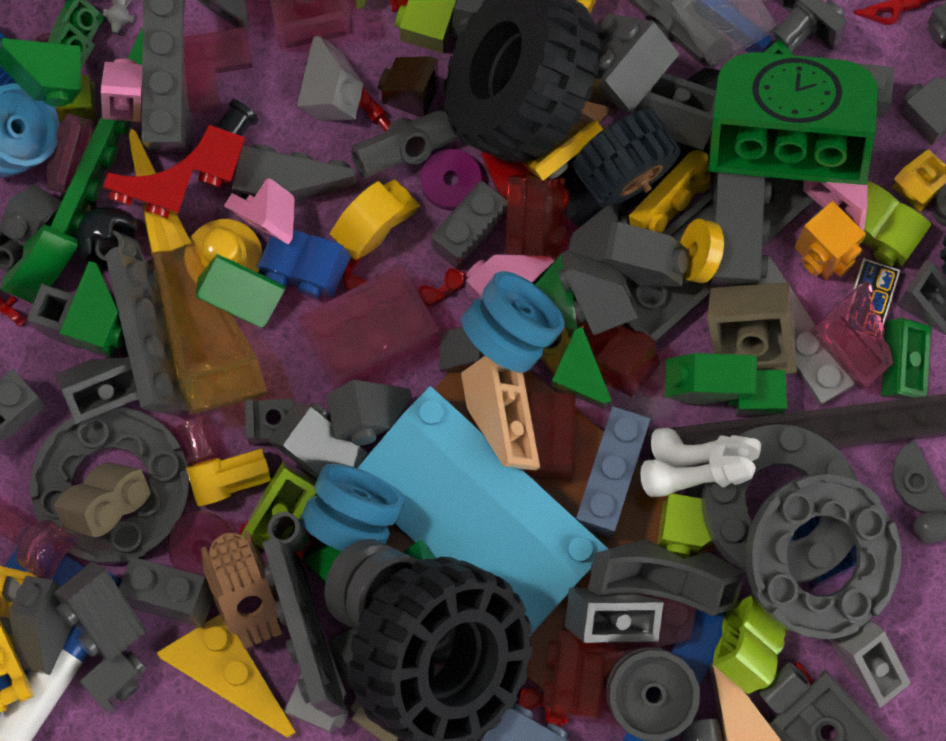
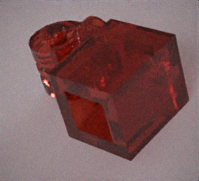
[582,322,660,398]

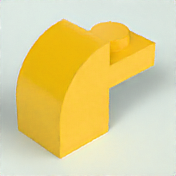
[329,179,421,261]

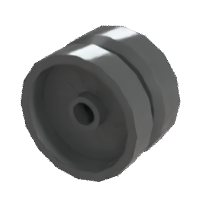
[324,539,420,631]
[605,646,700,741]

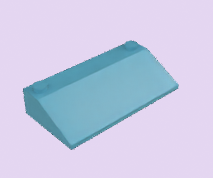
[358,386,608,637]

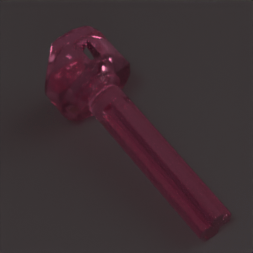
[0,504,77,580]

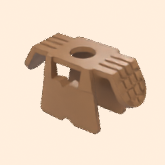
[201,530,282,649]

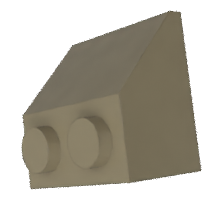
[707,282,797,374]

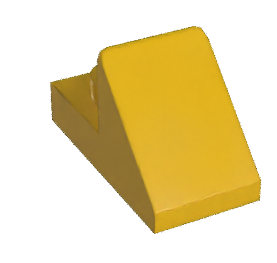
[892,149,946,212]

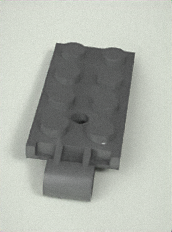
[95,230,193,417]
[262,512,347,718]
[758,662,892,741]

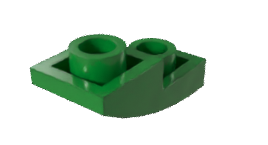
[48,0,105,68]
[1,224,78,304]

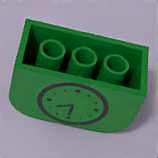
[709,52,878,185]

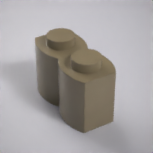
[54,462,151,537]

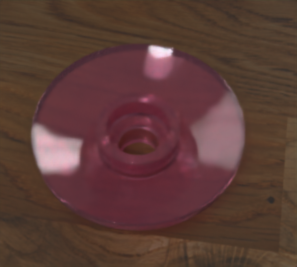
[167,511,236,577]

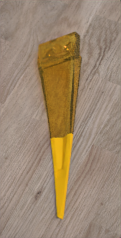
[129,129,267,415]

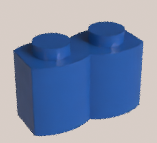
[257,229,351,299]

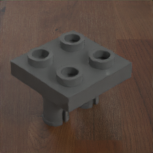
[772,0,847,53]

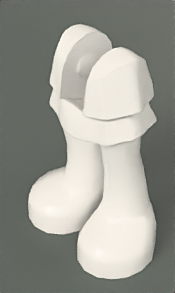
[640,428,761,497]

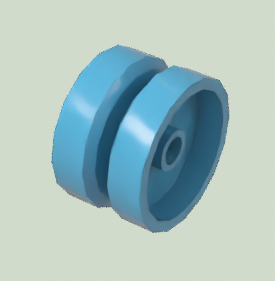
[0,83,60,178]
[461,271,565,373]
[300,463,405,551]

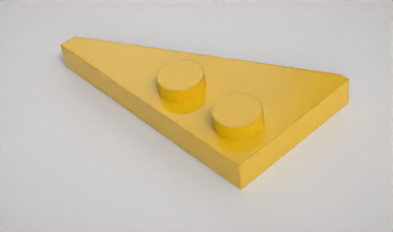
[157,614,296,738]

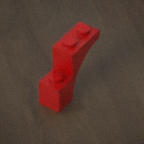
[103,125,246,219]

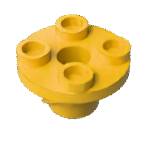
[185,219,263,284]

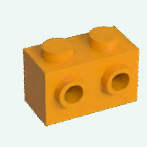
[794,200,866,280]

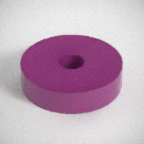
[420,149,482,211]

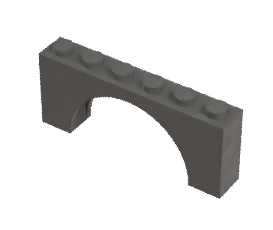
[142,0,193,155]

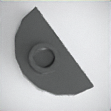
[891,439,946,513]

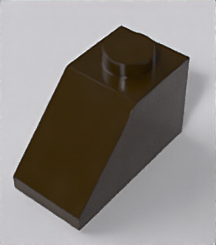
[378,56,439,117]

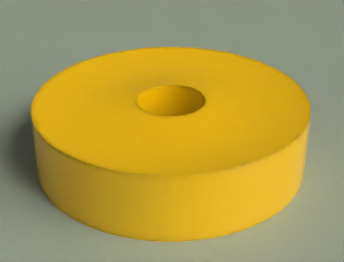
[680,219,724,283]

